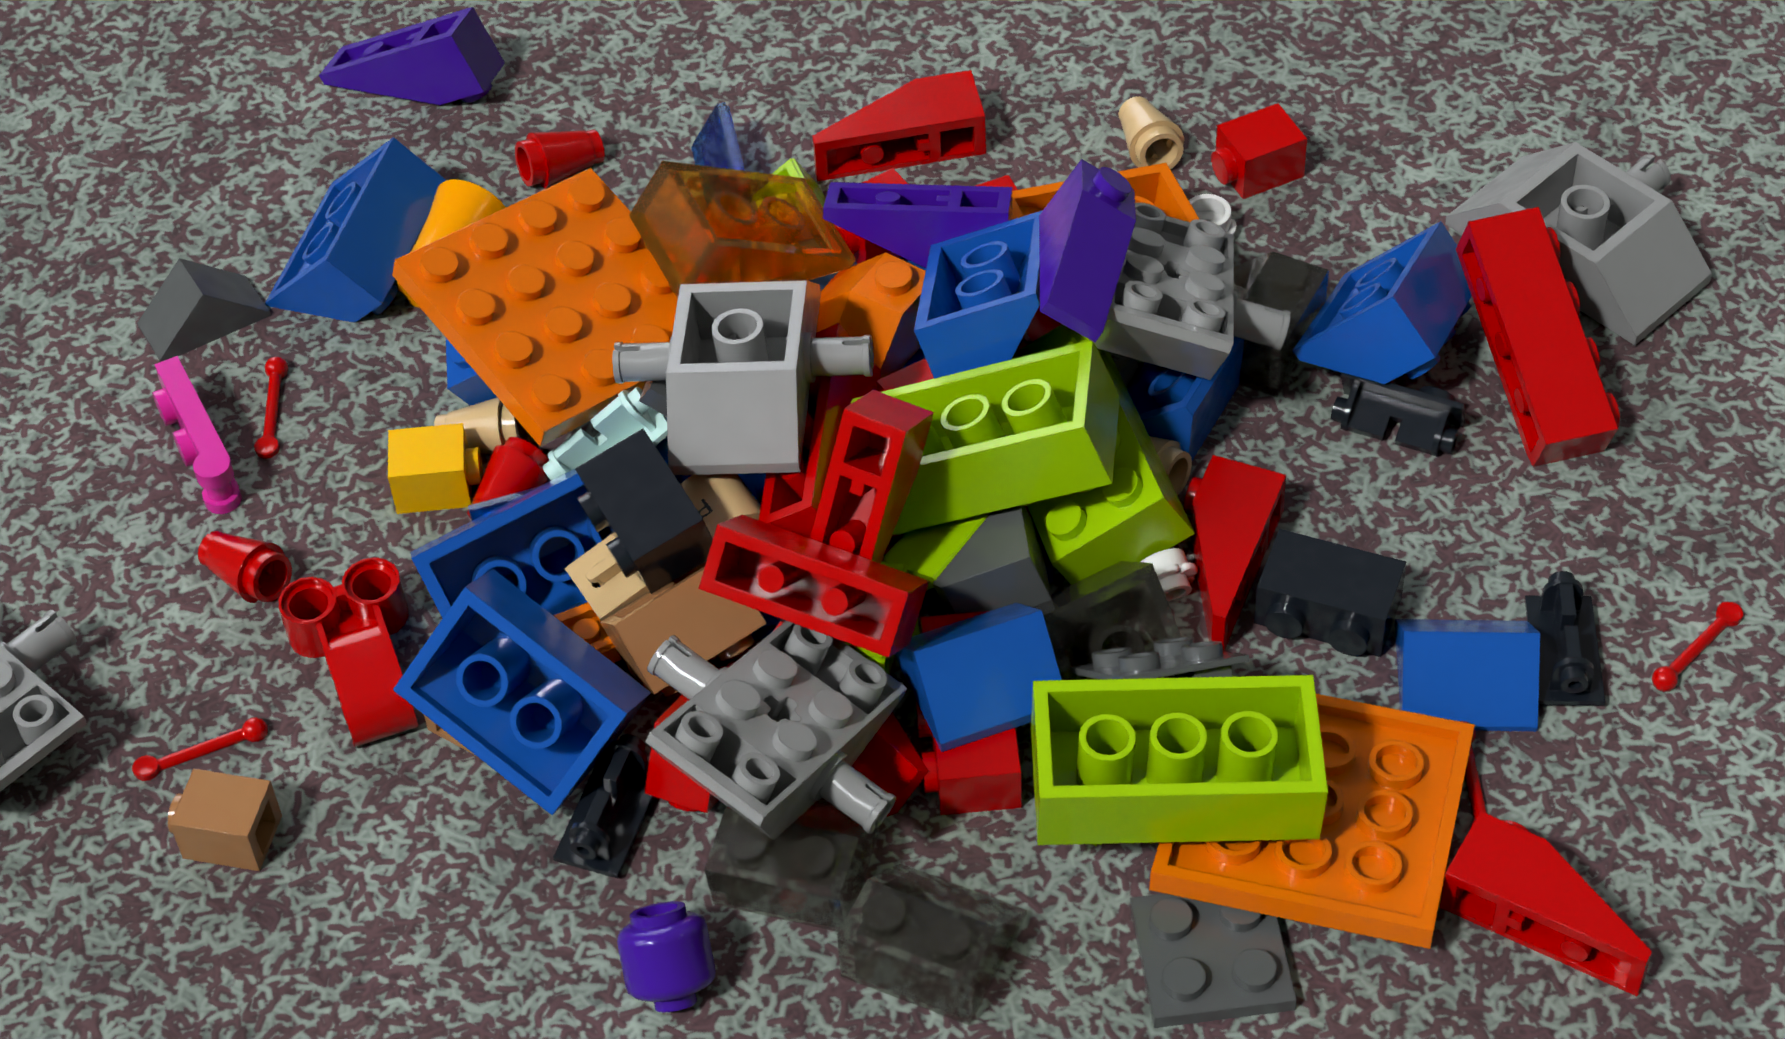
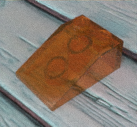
[629,161,856,298]

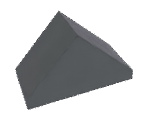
[137,258,271,362]
[932,506,1052,615]

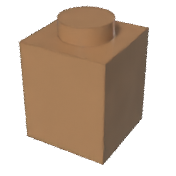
[168,768,282,871]

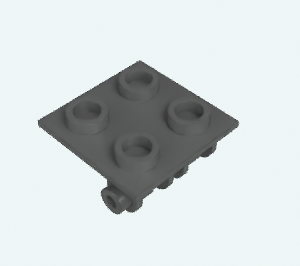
[1070,637,1249,679]

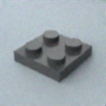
[1130,894,1296,1028]

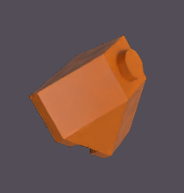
[817,252,926,379]

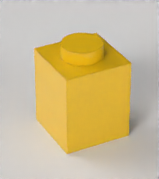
[388,423,483,514]

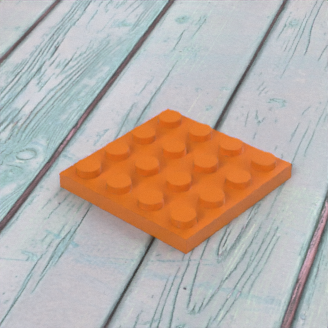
[392,168,696,447]
[1149,694,1475,949]

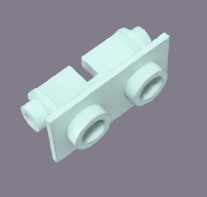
[542,387,667,480]

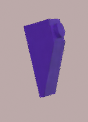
[319,7,505,105]
[1039,159,1136,342]
[823,182,1013,268]

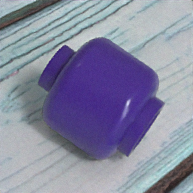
[617,901,716,1012]

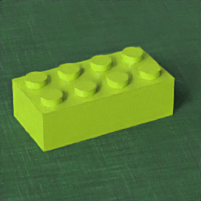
[1012,324,1195,595]
[851,340,1120,535]
[1031,675,1328,845]

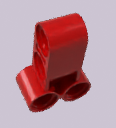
[278,557,419,747]

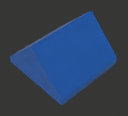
[1128,337,1244,460]
[894,603,1062,752]
[1395,619,1540,732]

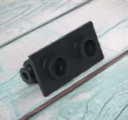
[1331,373,1465,457]
[1525,571,1605,705]
[553,734,654,879]

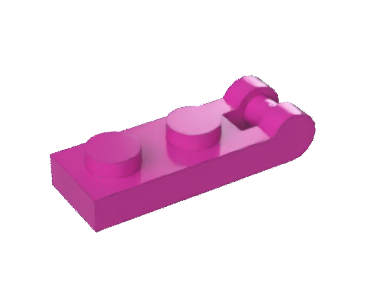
[152,356,242,514]

